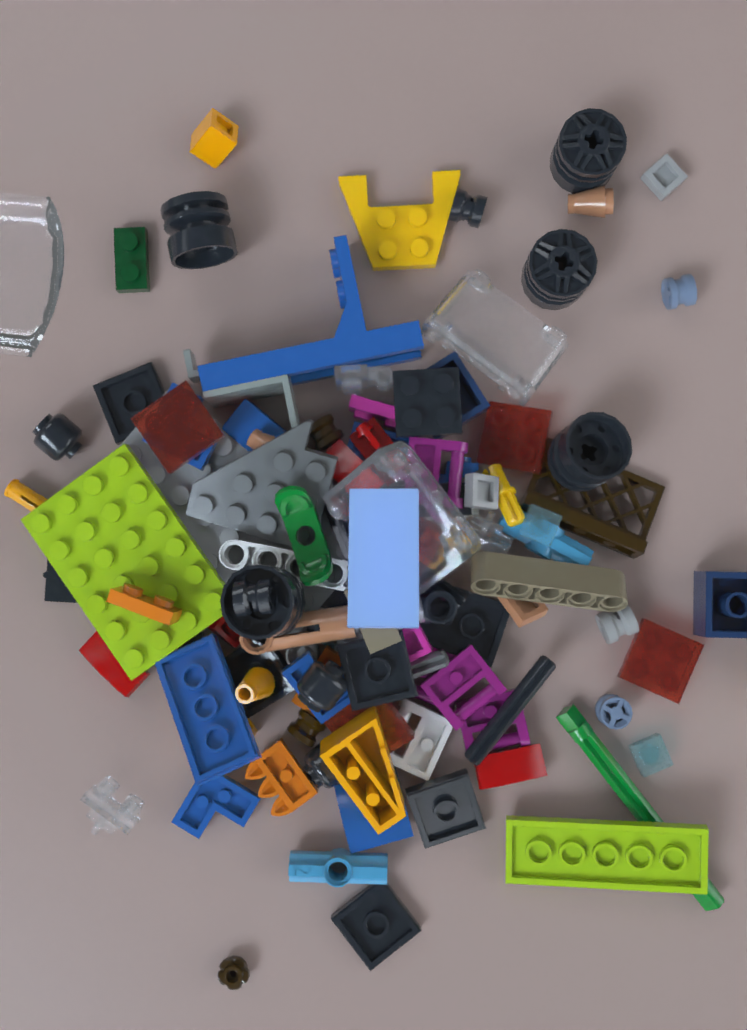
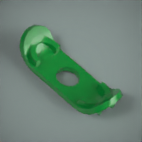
[274,486,333,586]

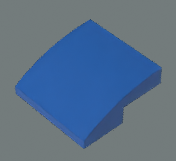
[334,767,414,854]

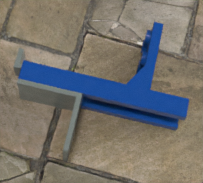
[183,235,424,428]

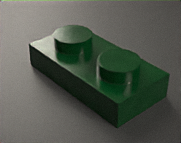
[114,227,150,293]

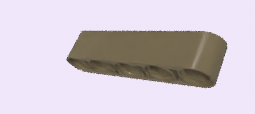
[470,551,628,612]

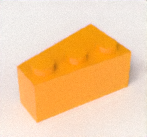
[320,706,406,835]

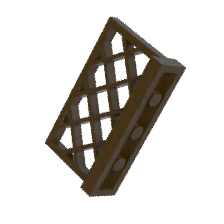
[519,438,665,559]

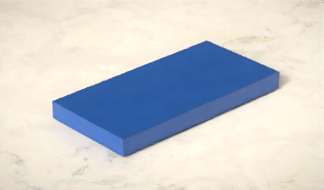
[155,633,262,786]

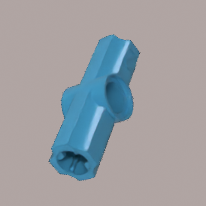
[496,510,594,565]
[288,848,388,888]

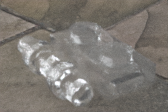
[334,364,393,395]

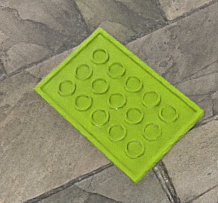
[20,444,225,681]

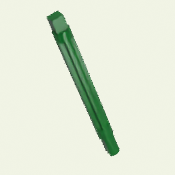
[556,704,724,911]

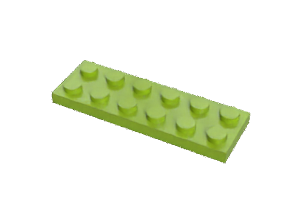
[505,815,709,895]

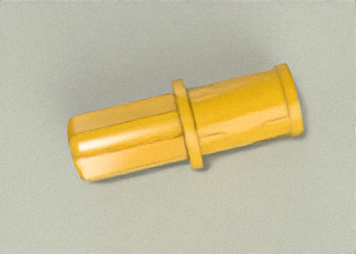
[482,464,525,527]

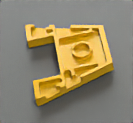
[338,170,461,271]

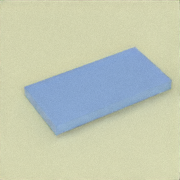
[347,489,419,629]

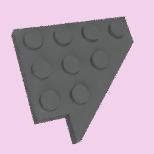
[186,419,339,547]

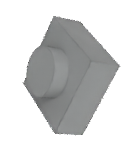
[640,154,688,201]
[464,473,499,511]

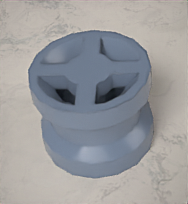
[661,274,697,310]
[595,694,633,730]

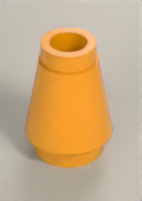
[235,667,275,704]

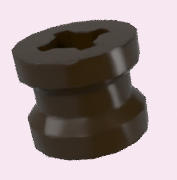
[310,414,345,452]
[287,708,328,747]

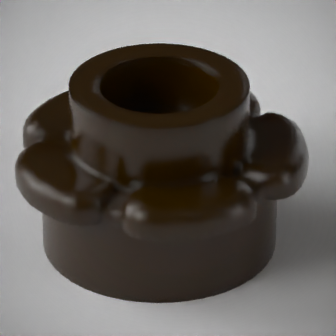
[217,956,250,990]

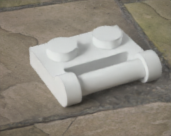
[386,698,453,781]

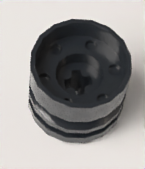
[550,108,627,194]
[160,191,238,270]
[521,229,598,311]
[547,412,632,492]
[220,564,306,640]

